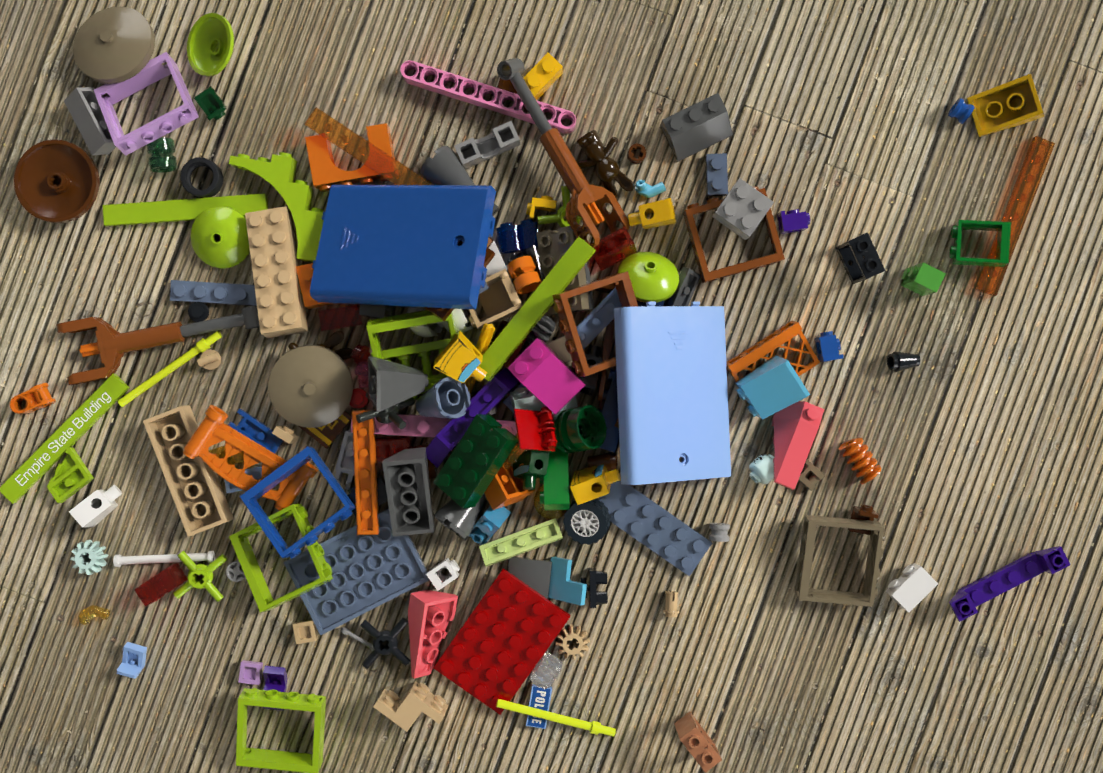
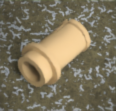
[663,591,679,617]

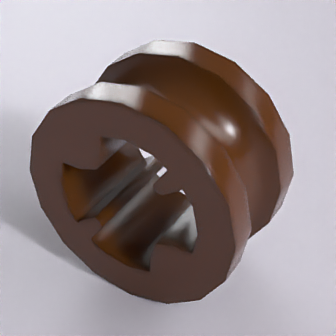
[627,143,647,164]

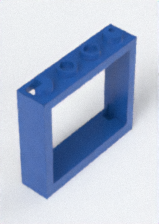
[240,446,356,559]

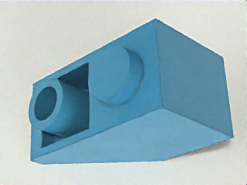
[469,505,511,545]

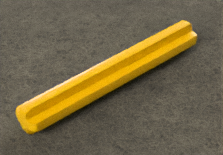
[462,323,495,394]

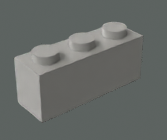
[64,87,116,156]

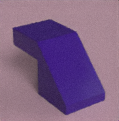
[263,666,288,710]

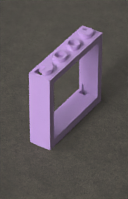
[94,52,199,156]

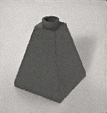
[368,357,428,412]

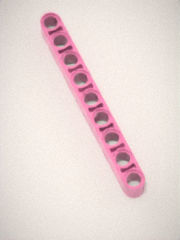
[400,60,576,134]

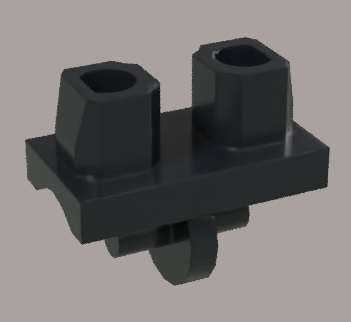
[580,568,608,608]

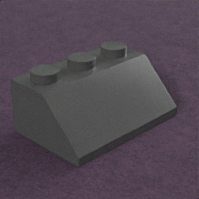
[660,93,733,162]

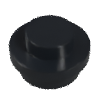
[188,302,209,322]

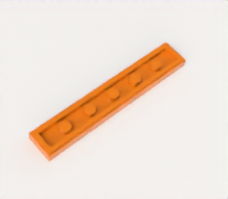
[352,410,379,535]

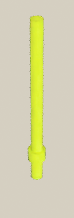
[118,331,222,407]
[496,699,616,737]

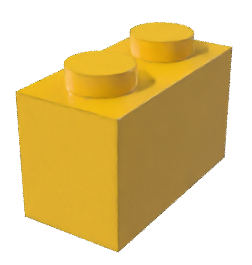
[524,53,563,100]

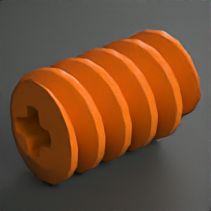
[838,438,882,484]

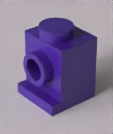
[777,209,810,234]

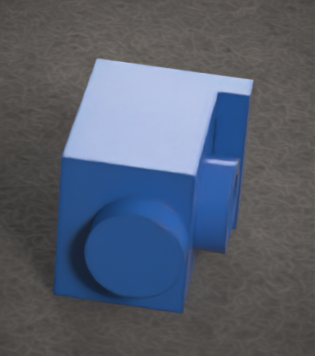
[814,331,844,362]

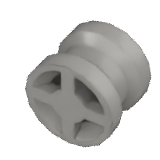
[709,523,730,542]
[226,560,246,582]

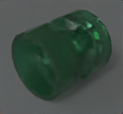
[147,138,178,173]

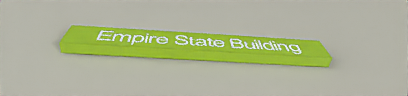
[0,374,130,504]

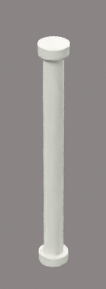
[113,551,215,567]

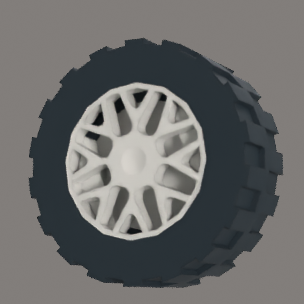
[563,498,611,545]

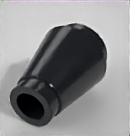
[887,352,920,372]

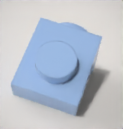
[117,642,147,679]

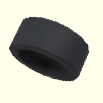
[180,157,223,198]

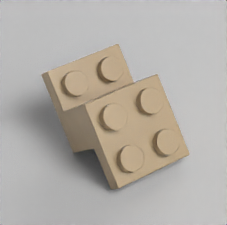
[373,681,448,732]

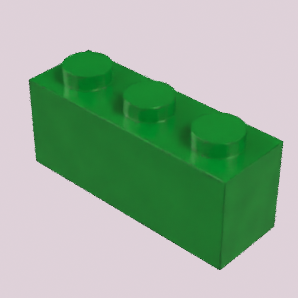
[539,447,570,510]

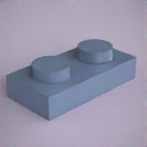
[705,153,728,196]

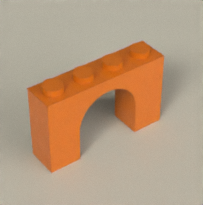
[305,123,398,192]

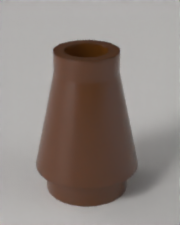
[587,452,618,472]

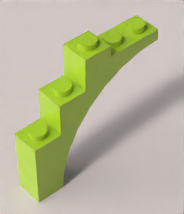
[229,152,324,263]

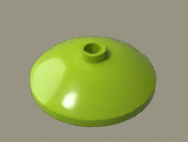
[187,13,234,77]
[190,207,250,268]
[617,252,679,303]

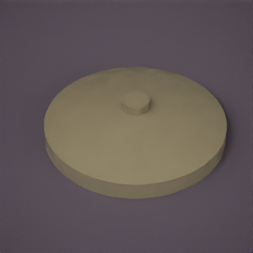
[73,7,155,84]
[268,345,353,428]

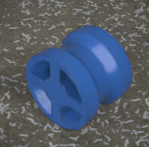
[948,98,975,124]

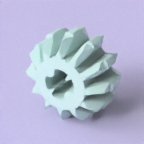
[70,539,109,575]

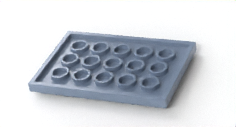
[283,509,430,636]

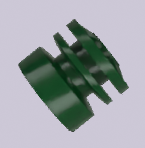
[552,405,607,454]

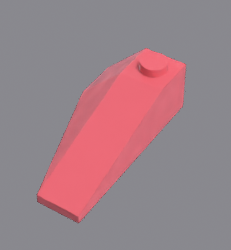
[772,401,824,490]
[408,590,458,679]

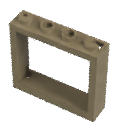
[795,515,886,607]

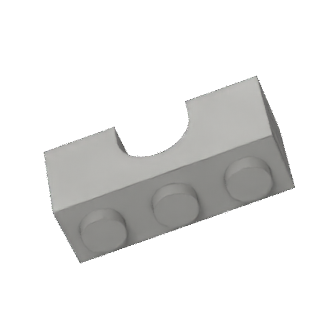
[454,121,520,169]

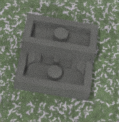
[507,557,552,599]

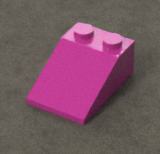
[508,338,585,415]

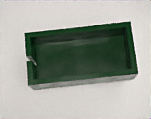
[433,414,518,508]

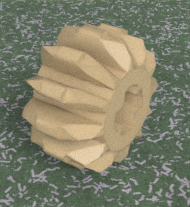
[555,624,590,660]

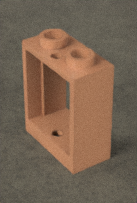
[674,712,722,773]

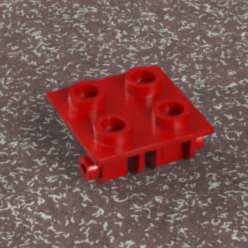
[513,406,557,452]

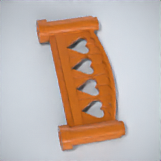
[183,405,318,511]

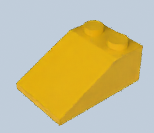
[967,74,1045,137]

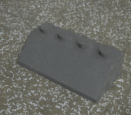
[382,447,435,537]

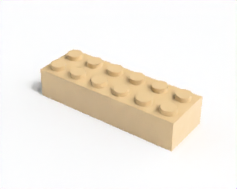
[245,206,308,338]
[143,405,234,537]

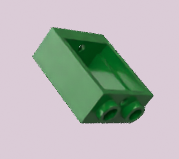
[949,220,1011,267]

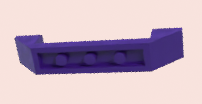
[426,368,521,468]
[949,546,1071,622]

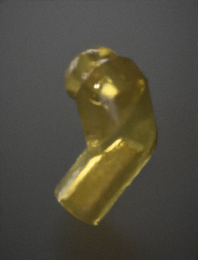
[78,605,111,625]

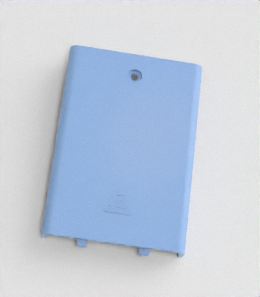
[614,302,731,485]

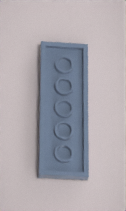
[597,481,712,577]

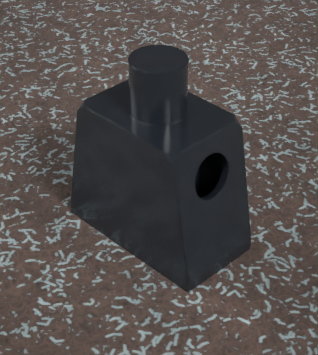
[578,345,603,396]

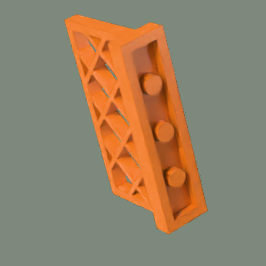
[727,321,820,382]

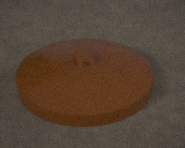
[14,140,100,223]

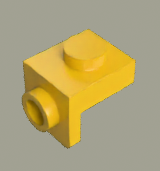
[526,196,557,221]

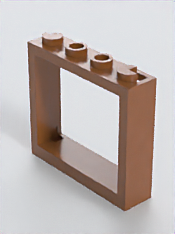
[683,186,785,284]
[552,271,638,377]

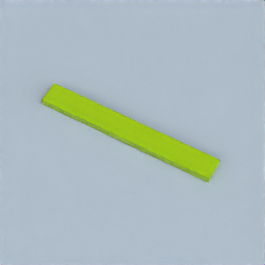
[102,193,268,226]
[479,237,596,381]

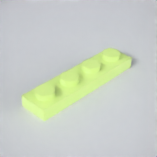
[479,518,563,567]

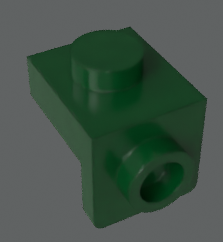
[194,86,227,121]

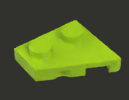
[47,447,94,503]

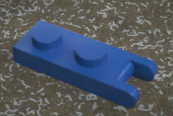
[228,408,284,454]

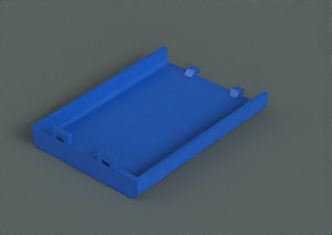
[310,185,496,310]

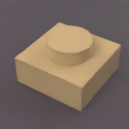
[272,425,298,444]
[293,620,318,645]

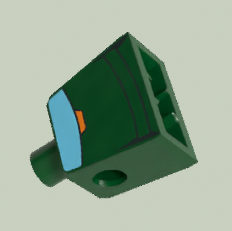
[512,444,550,490]

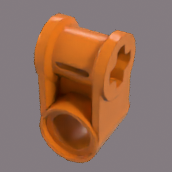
[10,383,56,414]

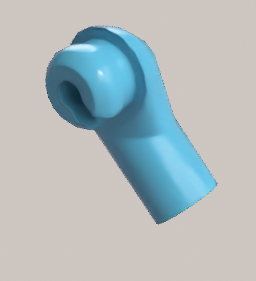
[635,180,666,198]

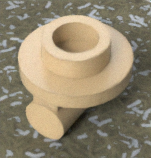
[197,349,221,370]

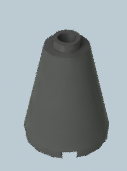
[420,146,475,185]
[434,494,487,541]

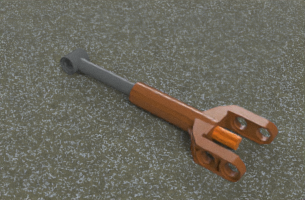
[497,58,630,248]
[56,306,260,385]

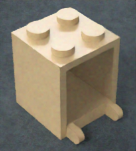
[467,269,523,331]

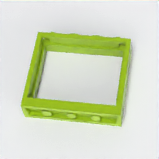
[366,310,462,390]
[229,504,333,613]
[236,688,326,773]

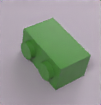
[901,262,946,296]

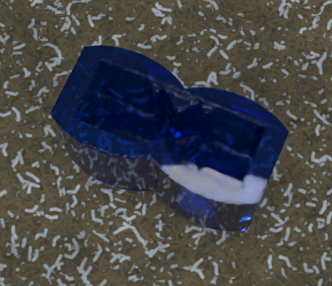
[496,219,538,254]

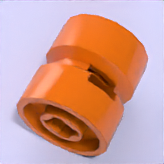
[507,256,542,295]

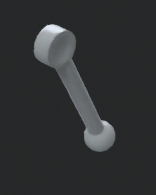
[340,627,374,651]

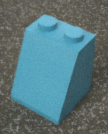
[735,355,810,420]

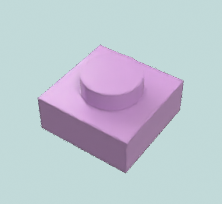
[238,660,263,685]

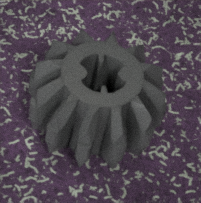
[525,315,555,345]

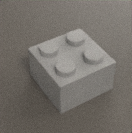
[712,178,774,240]

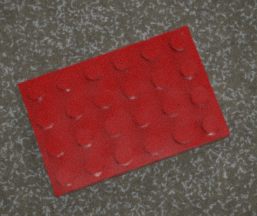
[433,568,570,715]

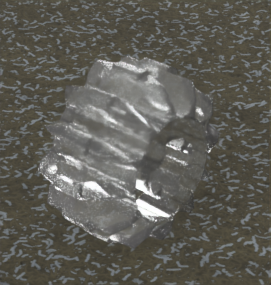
[530,652,562,690]

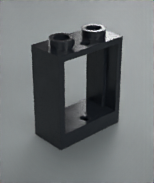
[835,232,885,284]

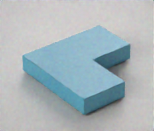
[548,556,587,606]

